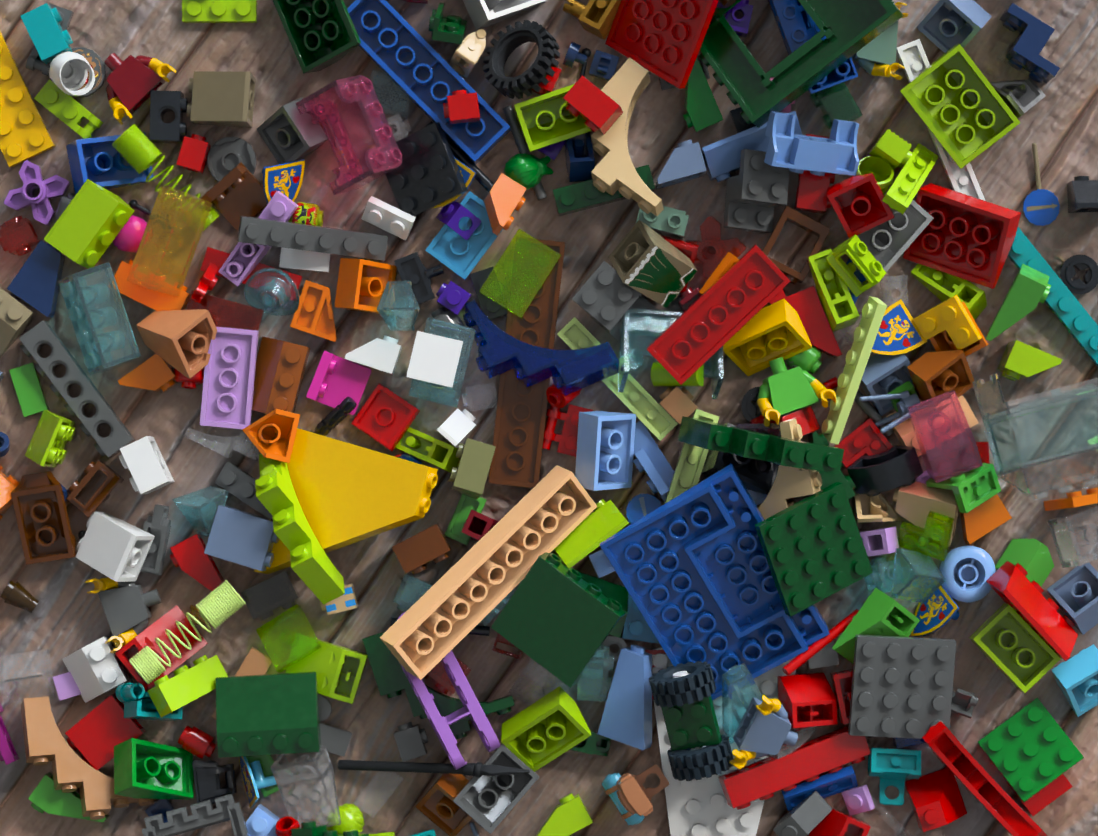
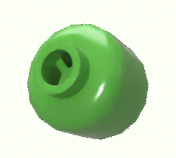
[786,345,823,374]

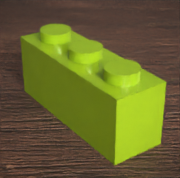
[147,655,228,718]

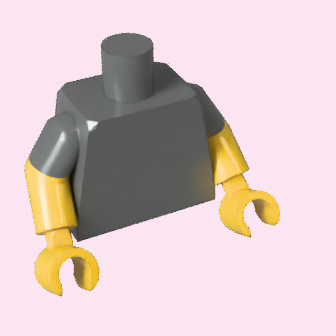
[85,577,162,653]

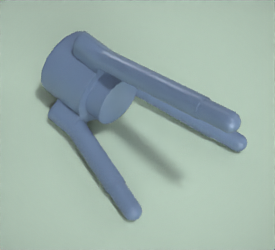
[859,390,922,433]

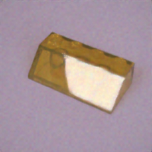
[127,185,213,297]

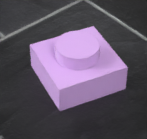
[841,784,875,816]

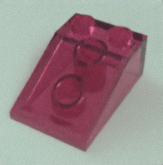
[907,390,983,483]

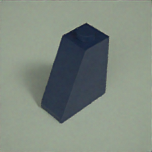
[7,240,65,319]

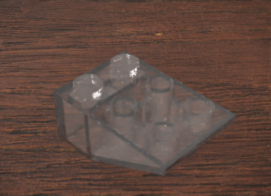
[271,745,341,827]

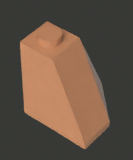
[136,309,217,378]

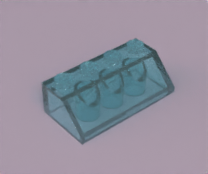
[58,262,141,375]

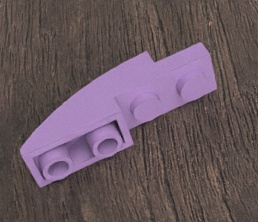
[218,191,298,287]

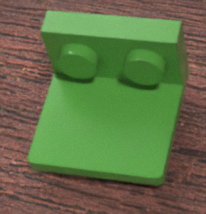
[926,459,1001,513]

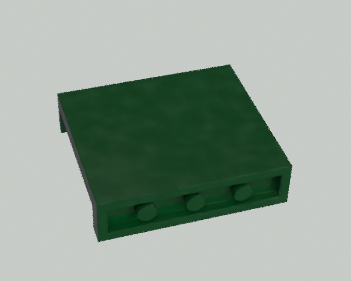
[491,552,626,688]

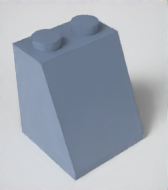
[204,505,279,571]

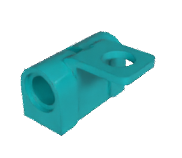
[868,748,922,806]

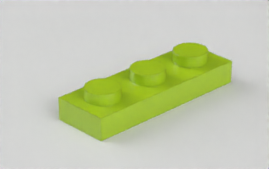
[182,0,257,23]

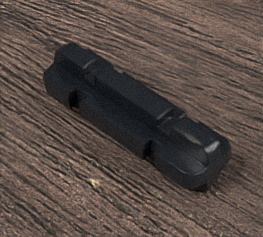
[316,397,357,436]

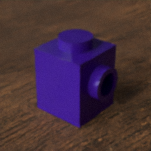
[436,281,472,316]

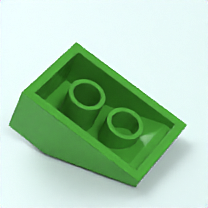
[986,264,1051,341]

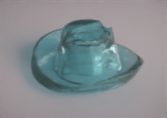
[244,268,300,316]

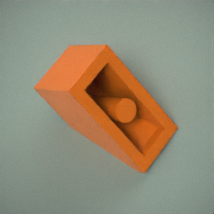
[118,354,175,392]

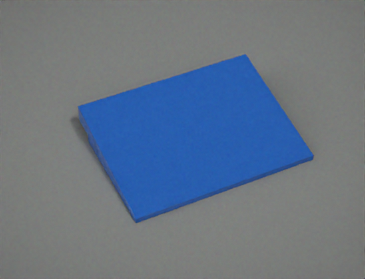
[600,464,830,701]

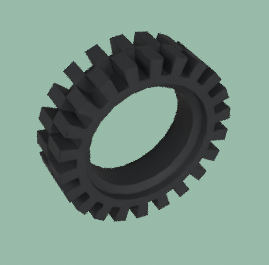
[482,20,560,99]

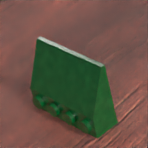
[273,0,361,74]
[216,672,321,758]

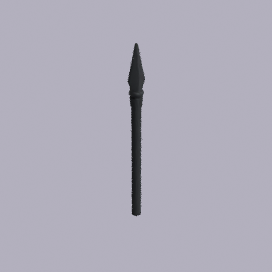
[338,760,530,777]

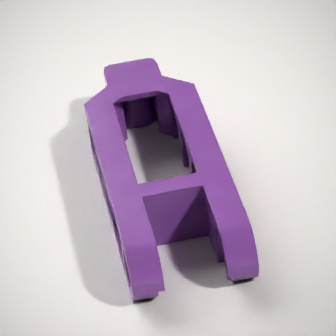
[397,612,500,770]

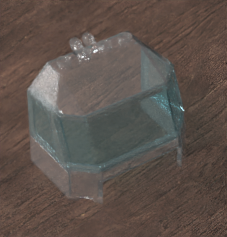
[972,346,1098,500]

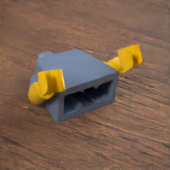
[729,695,798,769]

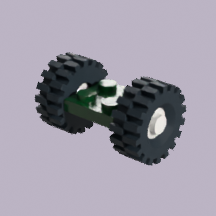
[649,661,733,781]

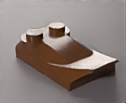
[11,471,77,565]

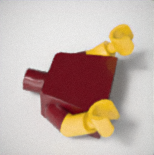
[104,53,176,125]

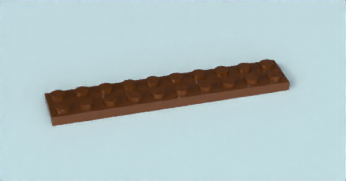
[488,237,565,488]

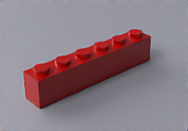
[718,726,871,810]

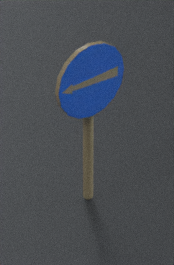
[1023,142,1060,226]

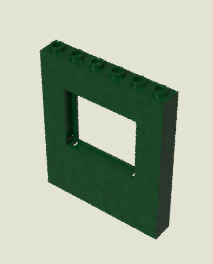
[699,0,904,128]

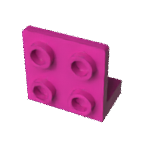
[306,351,372,415]

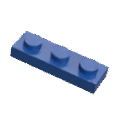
[781,765,858,811]

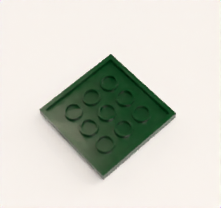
[754,482,873,617]

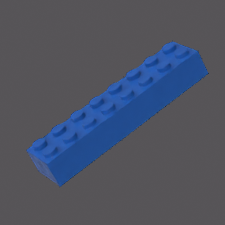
[347,0,511,165]

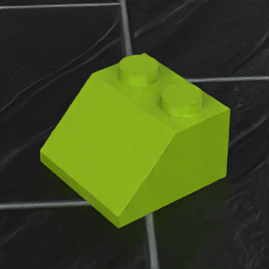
[997,340,1062,381]

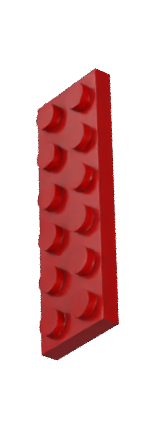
[646,244,790,385]

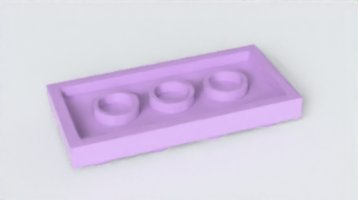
[200,327,259,429]

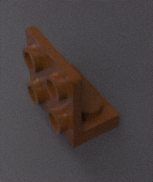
[200,162,268,231]

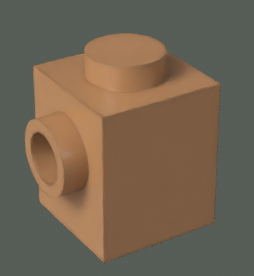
[659,386,698,425]

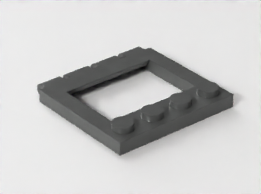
[141,794,249,836]

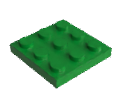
[978,698,1084,803]

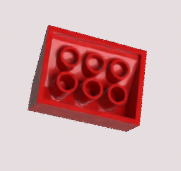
[903,183,1021,289]

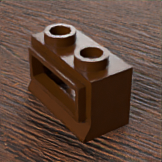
[67,460,124,518]

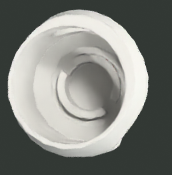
[49,51,95,96]

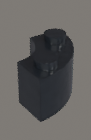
[847,445,923,497]

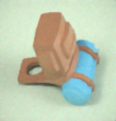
[602,764,669,825]

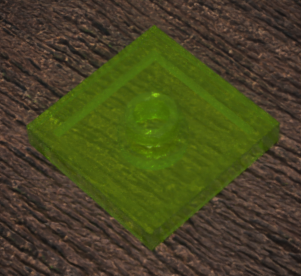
[256,604,321,673]

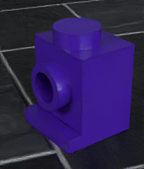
[725,0,753,38]

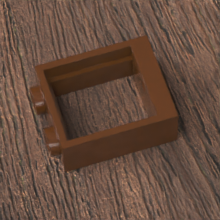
[762,206,830,284]

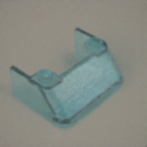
[618,308,724,399]

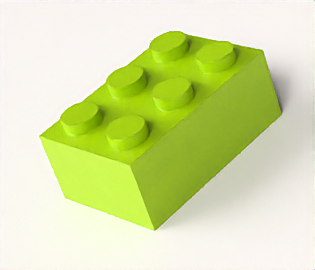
[969,603,1061,693]

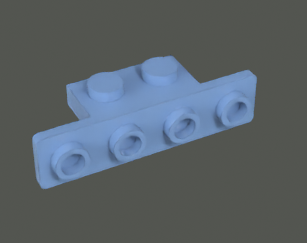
[633,421,674,502]

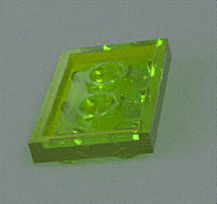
[479,229,561,318]

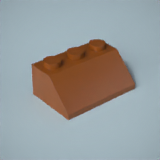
[252,336,311,414]

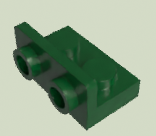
[429,3,467,44]

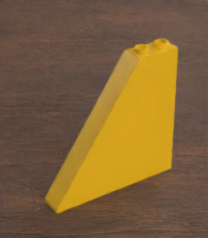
[254,428,438,574]

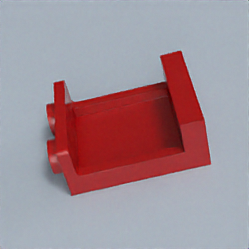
[65,693,146,771]

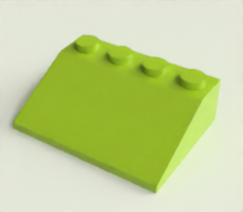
[900,43,1020,169]

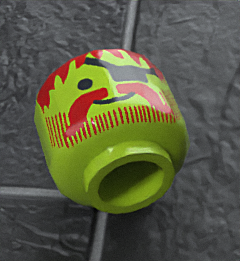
[288,202,324,227]

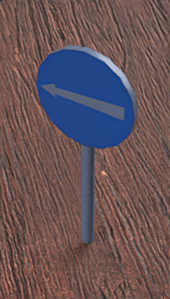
[626,494,662,524]

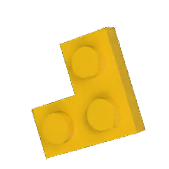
[913,294,982,350]

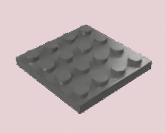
[848,634,956,739]

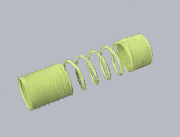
[129,580,246,684]

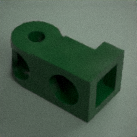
[570,731,612,756]

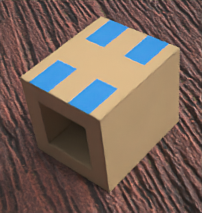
[320,583,358,615]

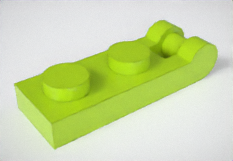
[34,79,103,139]

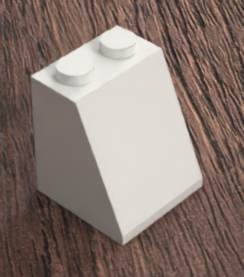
[76,512,155,582]

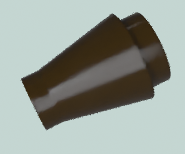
[0,580,39,613]

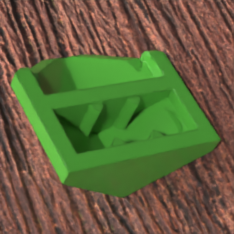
[995,539,1054,586]

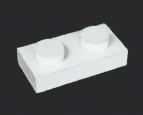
[361,196,416,241]

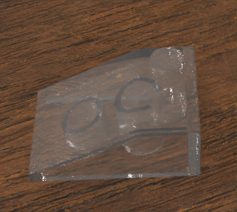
[1048,503,1098,568]

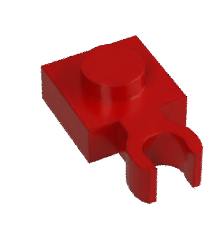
[191,262,219,303]

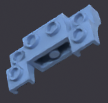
[764,111,859,176]

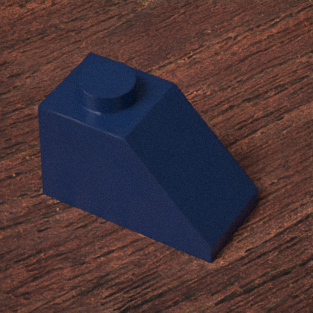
[565,132,595,182]

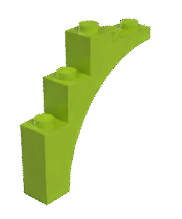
[255,454,345,605]

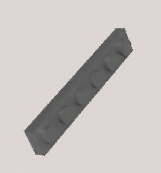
[237,216,388,261]

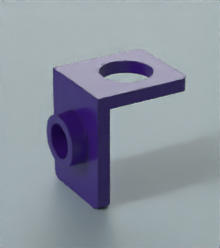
[436,201,481,240]

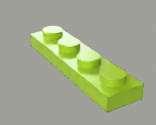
[882,143,939,214]

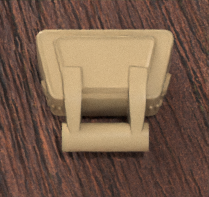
[449,29,486,78]

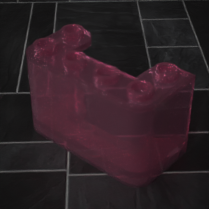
[296,75,402,195]

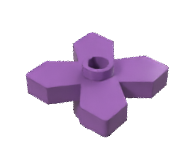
[4,160,70,226]

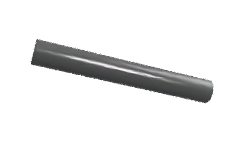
[854,390,894,437]

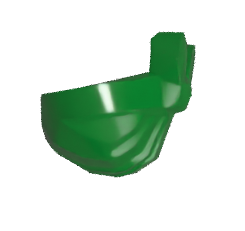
[504,153,554,190]

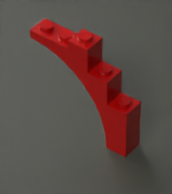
[922,721,1047,836]

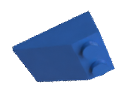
[66,132,154,194]

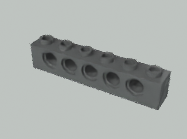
[19,320,135,458]

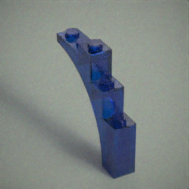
[463,300,620,396]

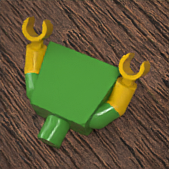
[757,357,836,427]

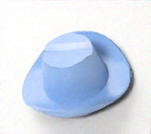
[939,545,996,603]

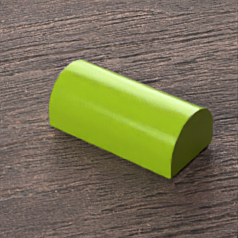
[651,362,704,387]

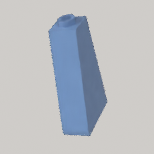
[597,644,652,750]

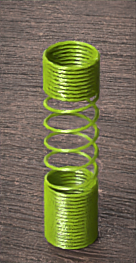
[112,124,220,236]

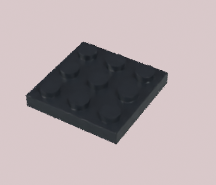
[376,122,468,217]

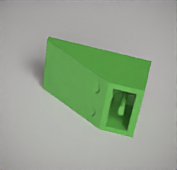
[832,588,920,664]

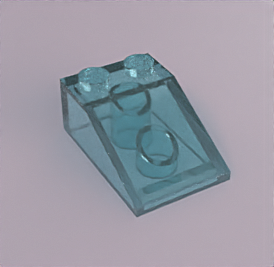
[409,318,476,408]

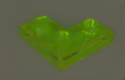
[898,511,954,561]

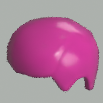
[112,215,152,253]

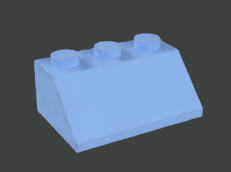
[575,411,636,491]

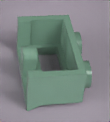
[635,206,689,239]

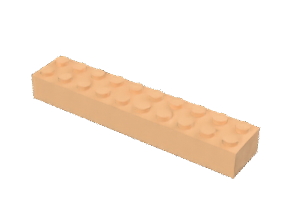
[380,465,597,680]

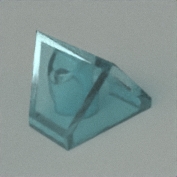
[377,281,420,331]
[172,486,229,537]

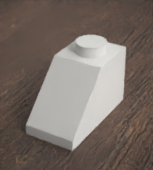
[345,335,402,375]
[437,408,477,447]

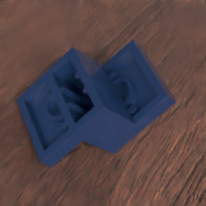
[999,3,1060,83]

